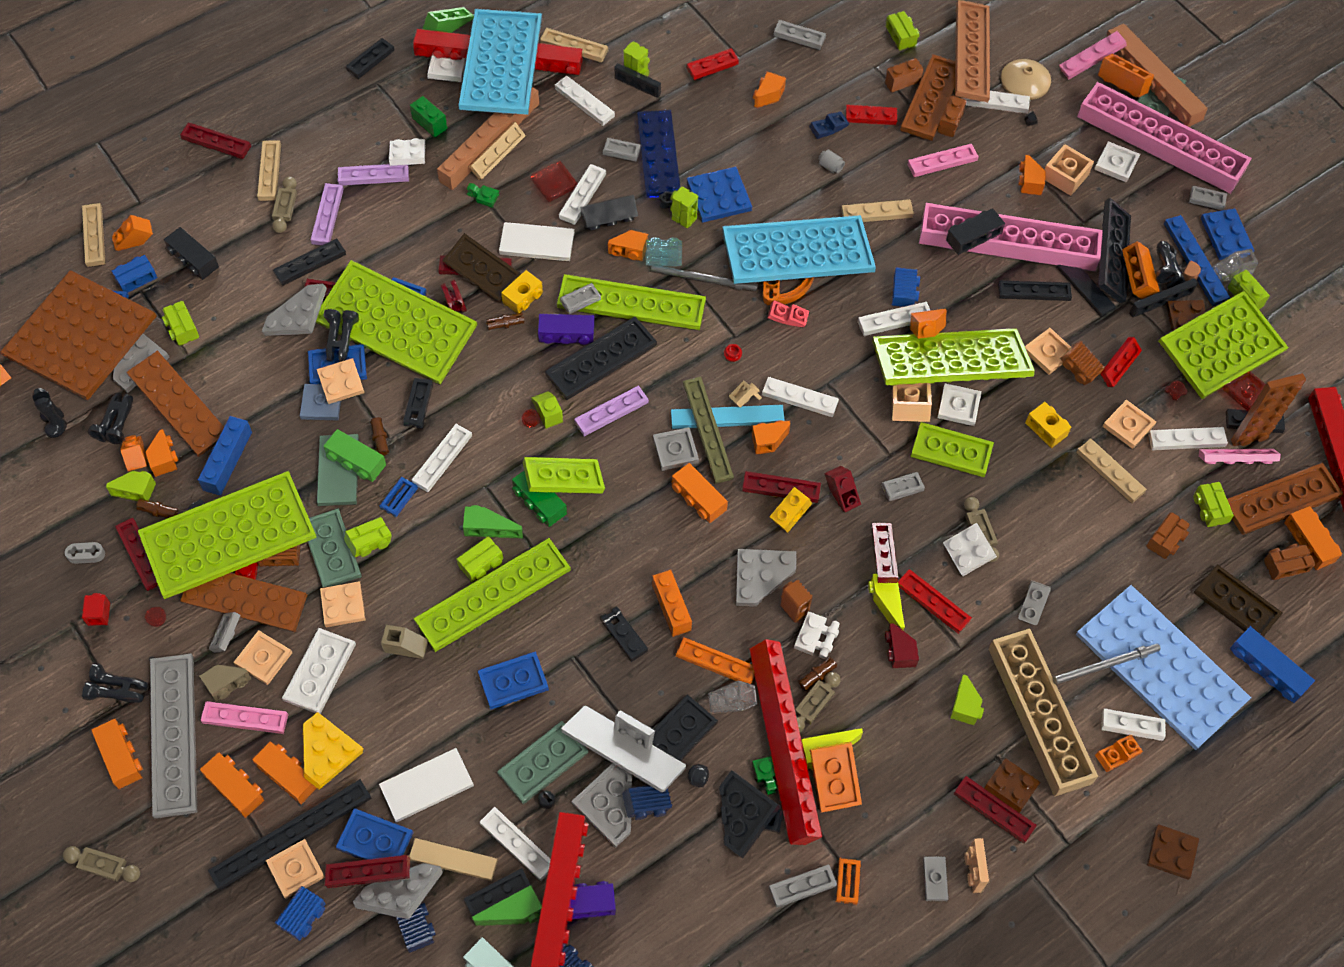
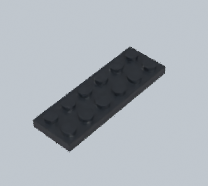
[1098,198,1131,303]
[545,317,657,400]

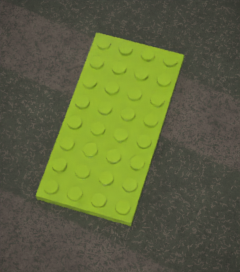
[316,260,477,385]
[873,328,1035,386]
[138,471,317,599]

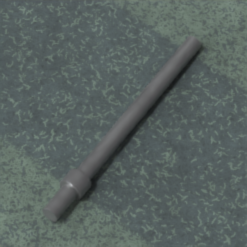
[651,264,757,291]
[1053,644,1161,685]

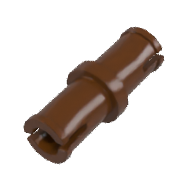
[486,312,524,331]
[370,417,389,456]
[136,498,179,518]
[798,657,837,691]

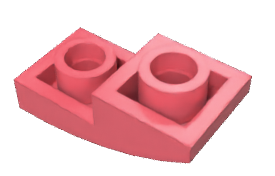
[767,300,809,327]

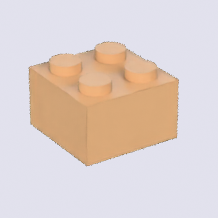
[1045,144,1094,196]
[891,383,932,422]

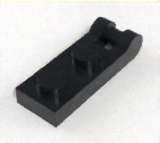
[403,378,433,429]
[600,606,648,662]

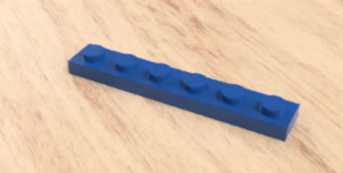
[1164,215,1230,306]

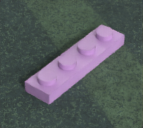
[338,164,409,185]
[311,183,344,245]
[574,386,648,436]

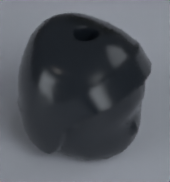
[687,764,709,787]

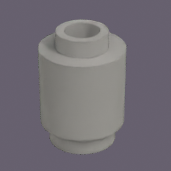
[818,150,845,174]

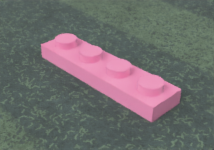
[1060,31,1127,80]
[907,144,978,177]
[1199,449,1280,464]
[201,701,288,734]

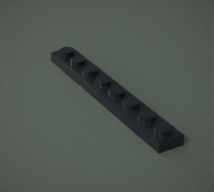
[208,779,372,891]

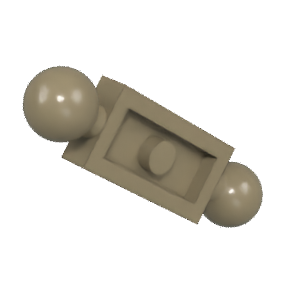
[272,177,297,233]
[964,497,999,563]
[795,672,841,732]
[63,846,140,882]

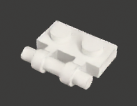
[794,611,840,659]

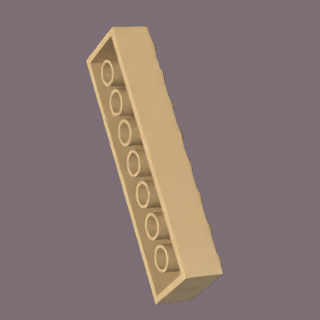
[989,629,1098,797]

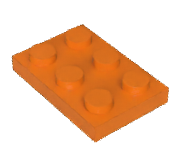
[810,742,862,813]

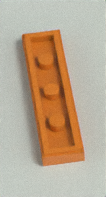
[676,637,755,687]

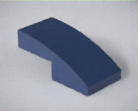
[809,112,849,139]

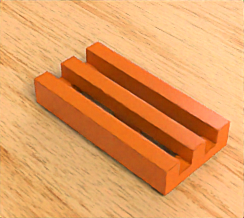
[836,858,861,905]

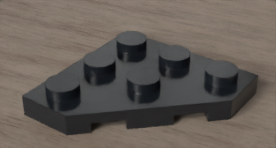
[719,770,780,859]

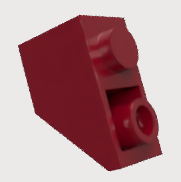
[824,466,861,512]
[885,623,919,668]

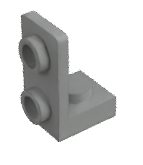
[1018,580,1051,625]

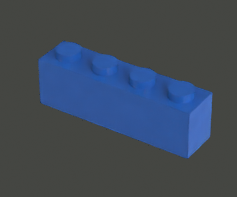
[198,416,252,496]
[1230,626,1315,703]

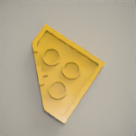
[302,712,364,790]

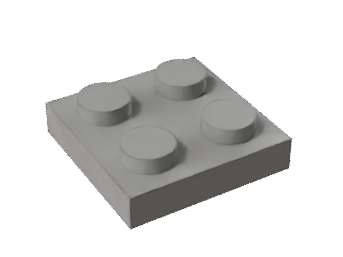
[653,427,699,471]

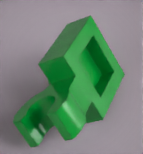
[467,183,499,208]
[752,756,776,795]

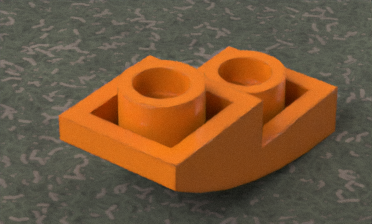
[1095,735,1143,772]

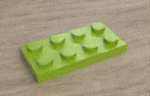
[911,422,994,477]
[523,457,605,493]

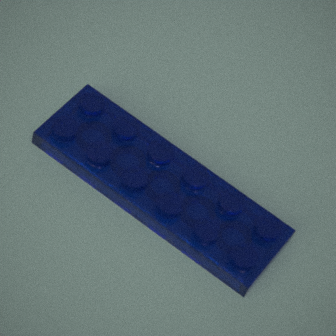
[637,110,680,198]

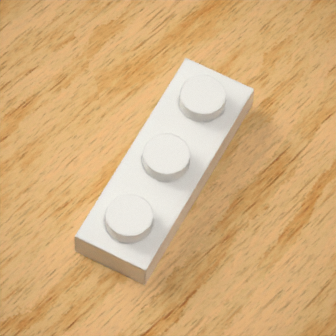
[1102,709,1165,741]

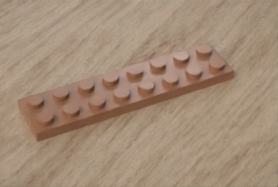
[955,0,990,103]

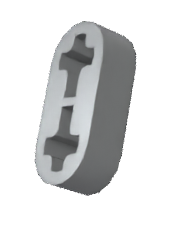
[65,542,105,564]

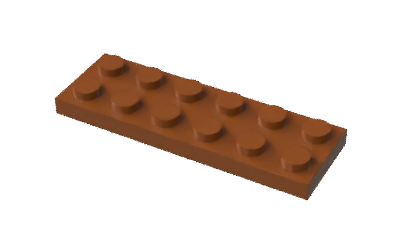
[900,54,955,141]
[126,350,224,457]
[1231,373,1306,446]
[1227,463,1343,535]
[181,573,308,632]

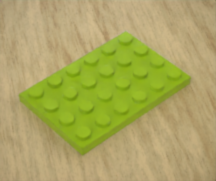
[1158,291,1288,399]

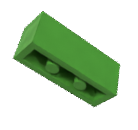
[324,429,386,482]

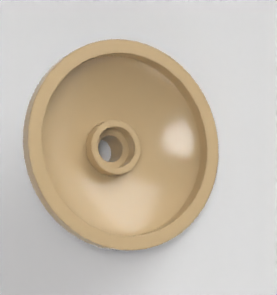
[1001,59,1051,100]

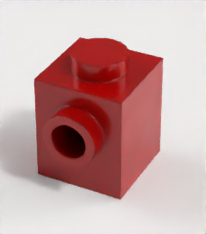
[82,593,110,626]

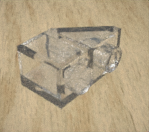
[1212,249,1259,282]
[708,681,757,713]

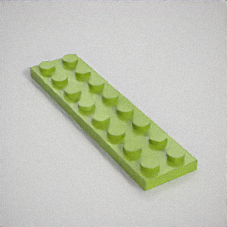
[557,274,706,330]
[414,538,571,652]

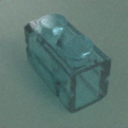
[646,237,682,266]

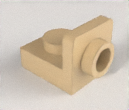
[729,381,762,408]

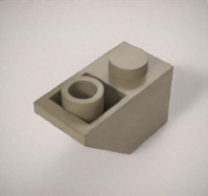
[381,625,428,659]
[199,665,251,702]

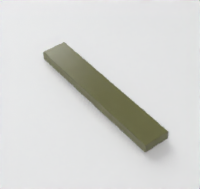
[683,377,734,484]

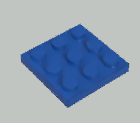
[687,167,752,223]

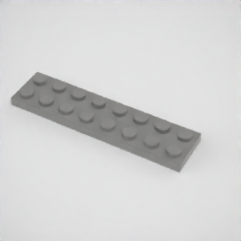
[150,654,198,819]

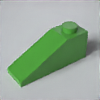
[423,7,474,33]
[463,505,523,538]
[472,885,542,926]

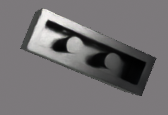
[580,195,638,230]
[946,208,1005,255]
[164,227,219,280]

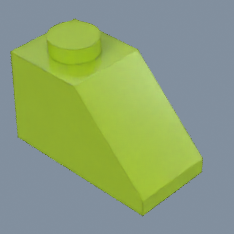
[531,391,563,429]
[106,471,156,501]
[951,675,984,725]

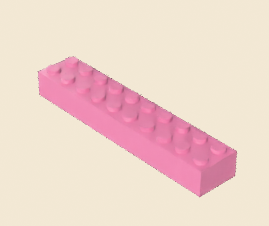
[1077,82,1252,194]
[919,203,1102,271]

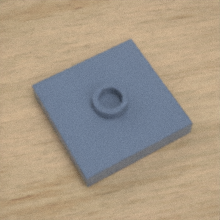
[300,384,341,420]

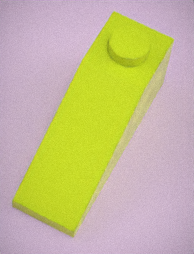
[868,574,905,631]
[801,728,863,770]

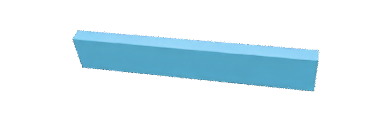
[671,405,784,429]

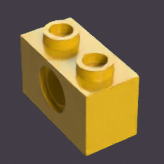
[501,270,543,313]
[1025,402,1071,448]
[770,487,812,533]

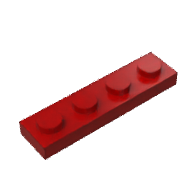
[898,569,972,634]

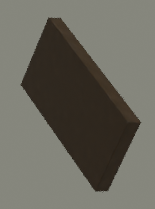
[442,233,521,303]
[1193,564,1283,637]

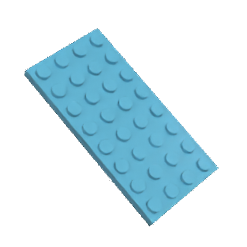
[459,9,542,115]
[722,215,876,284]

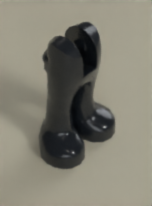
[1155,241,1185,289]
[324,309,359,362]
[32,388,67,438]
[87,393,133,444]
[82,662,148,703]

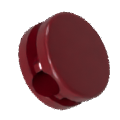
[441,280,467,313]

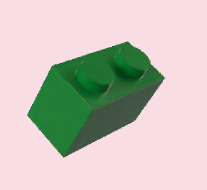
[410,96,447,138]

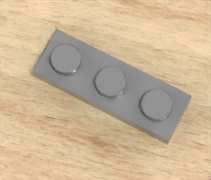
[774,20,826,50]
[769,865,837,908]

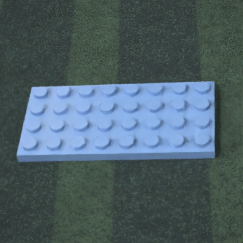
[1076,585,1251,750]

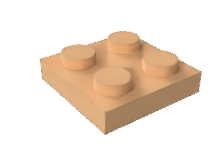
[1025,328,1071,375]
[317,358,364,404]
[1102,400,1156,449]
[320,582,366,627]
[234,630,292,685]
[266,839,325,899]
[965,839,989,893]

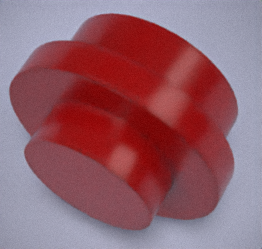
[724,344,742,362]

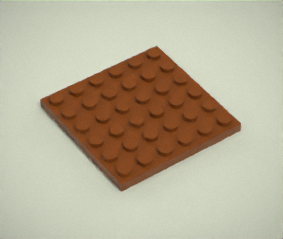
[0,270,157,400]

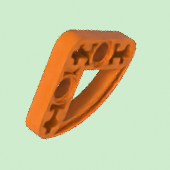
[763,277,814,306]

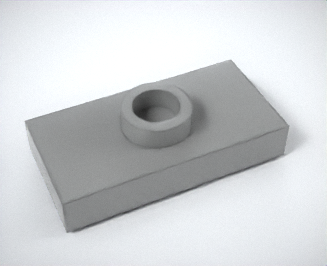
[603,138,641,161]
[1189,186,1227,210]
[560,283,601,314]
[881,472,925,501]
[209,612,241,653]
[923,857,948,901]

